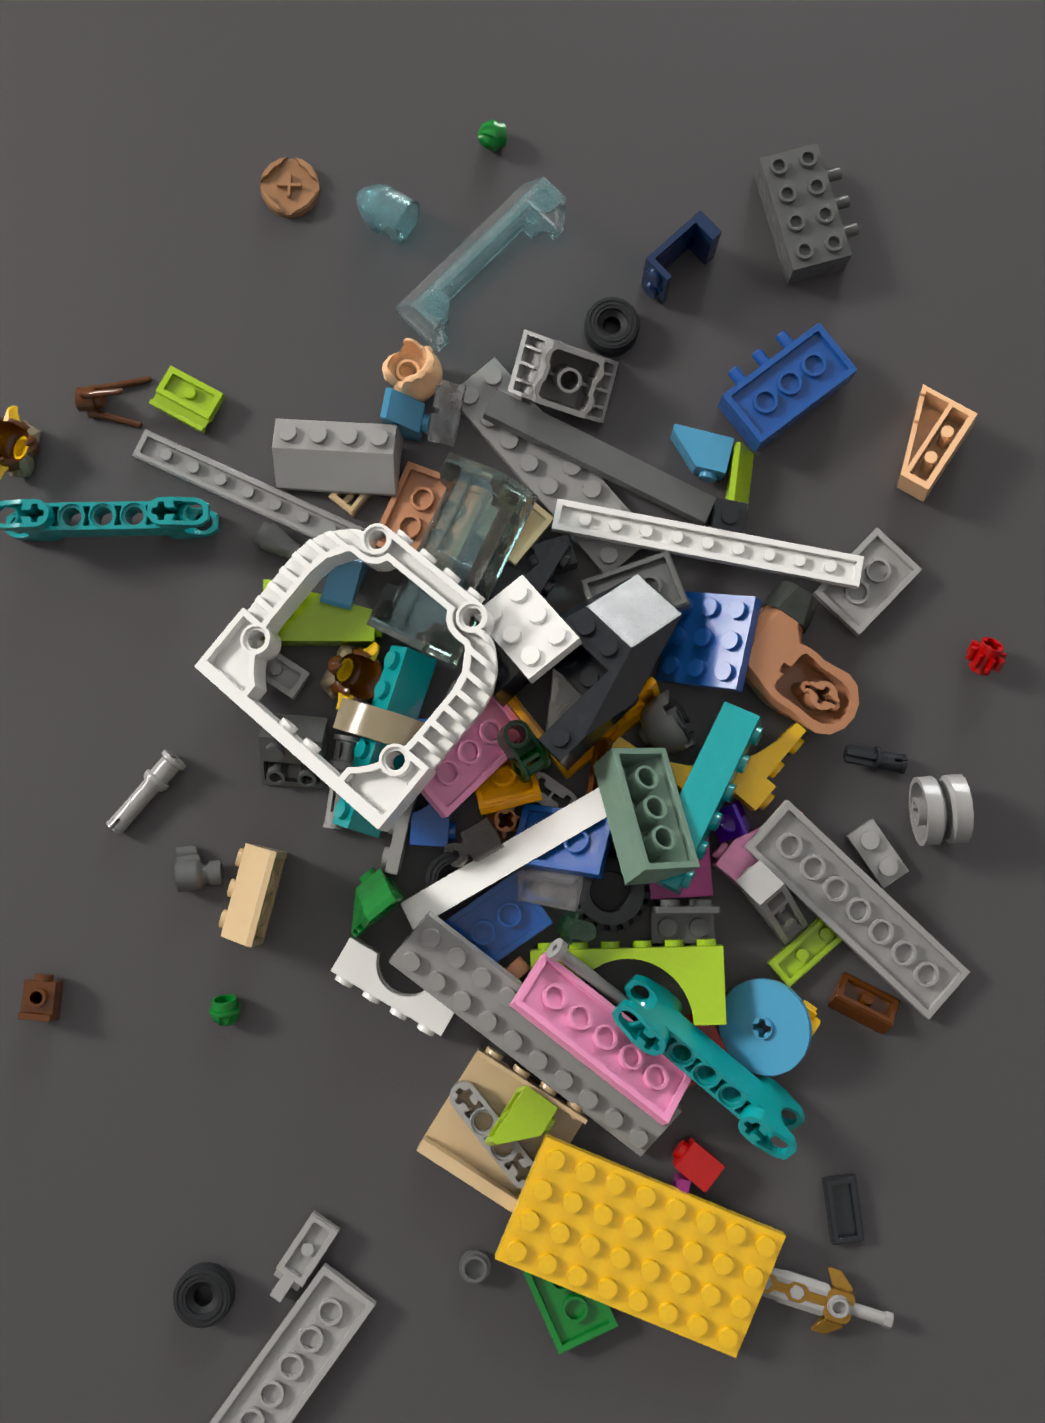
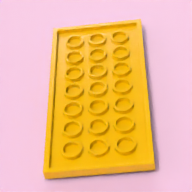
[495,1133,786,1358]

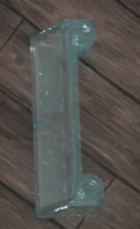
[395,177,566,352]

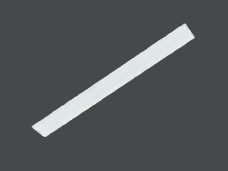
[401,787,607,929]

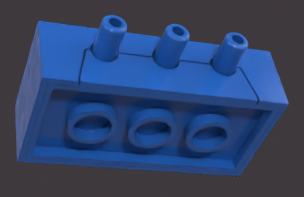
[717,322,858,453]

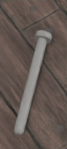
[546,938,638,1021]

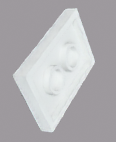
[473,575,582,684]

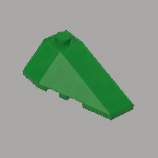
[351,867,407,938]

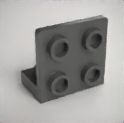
[650,899,721,943]

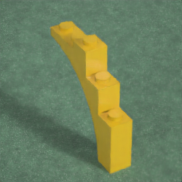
[612,722,806,812]

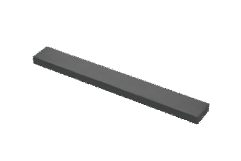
[483,389,716,526]

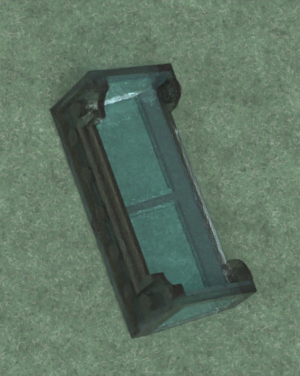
[367,452,538,667]

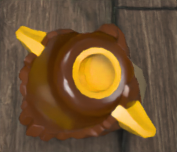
[0,406,41,480]
[319,642,383,710]

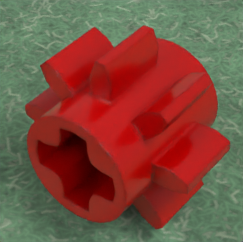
[965,637,1007,676]

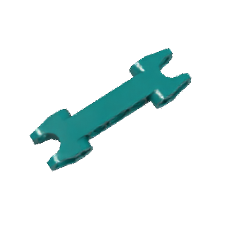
[0,497,219,541]
[612,974,805,1160]

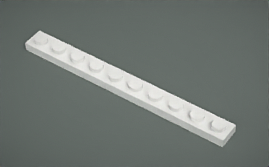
[551,498,864,589]

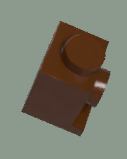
[17,973,64,1022]

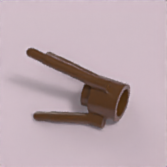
[75,376,152,428]

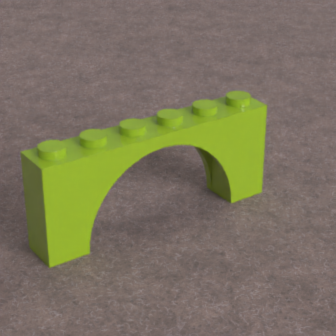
[530,938,727,1025]

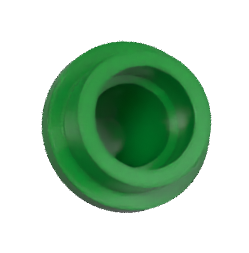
[477,119,507,151]
[209,994,241,1027]

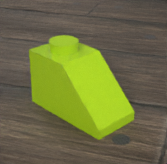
[484,1085,558,1146]

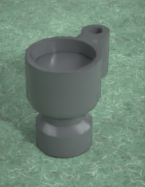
[175,845,224,893]

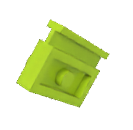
[149,365,226,434]

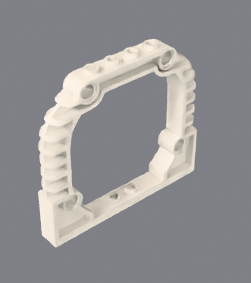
[194,523,498,832]

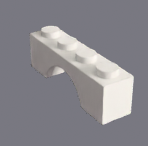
[331,936,454,1037]

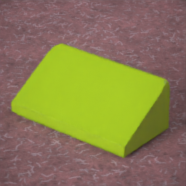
[725,442,754,509]

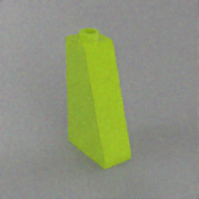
[262,579,383,646]

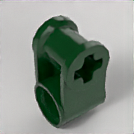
[497,720,552,783]

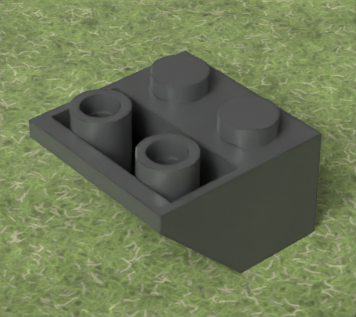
[258,713,329,789]

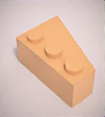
[897,384,978,502]

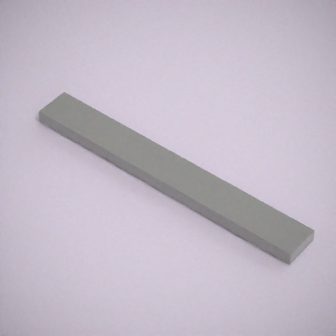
[132,429,365,539]

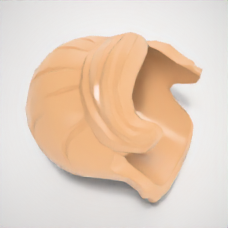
[382,338,443,402]

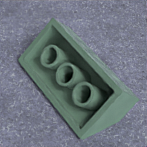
[593,748,700,885]

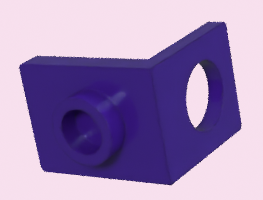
[715,800,752,843]

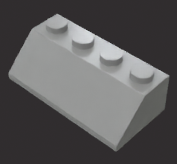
[272,418,403,497]

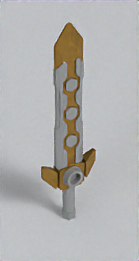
[762,1267,894,1334]

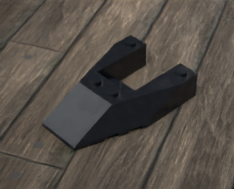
[492,574,682,771]

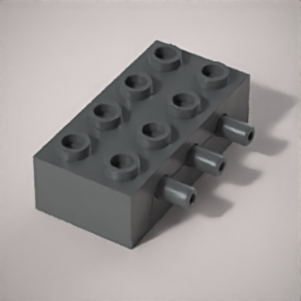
[754,143,859,285]

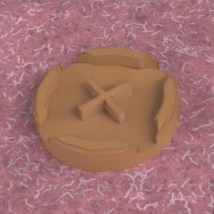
[260,157,320,218]

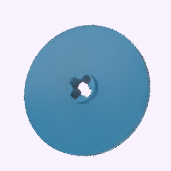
[719,978,812,1076]

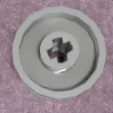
[909,774,974,846]

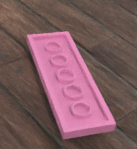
[509,952,691,1126]

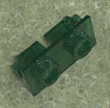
[556,910,596,945]

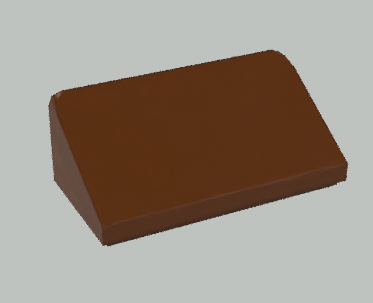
[827,972,901,1034]

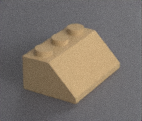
[219,843,287,947]

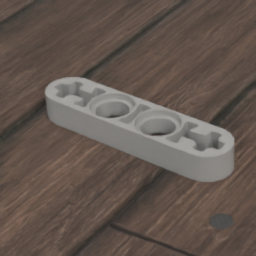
[449,1080,534,1188]

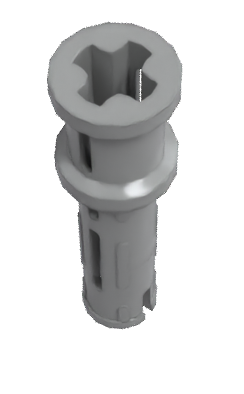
[323,734,360,830]
[106,749,187,835]

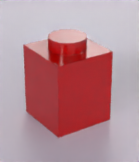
[672,1136,725,1192]

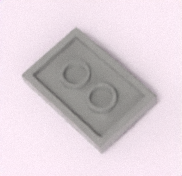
[812,527,922,637]

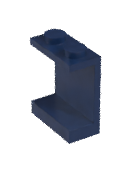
[641,210,722,304]

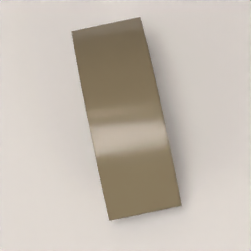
[333,698,425,746]

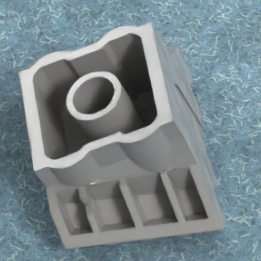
[508,329,619,423]

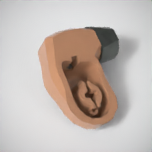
[745,581,859,735]

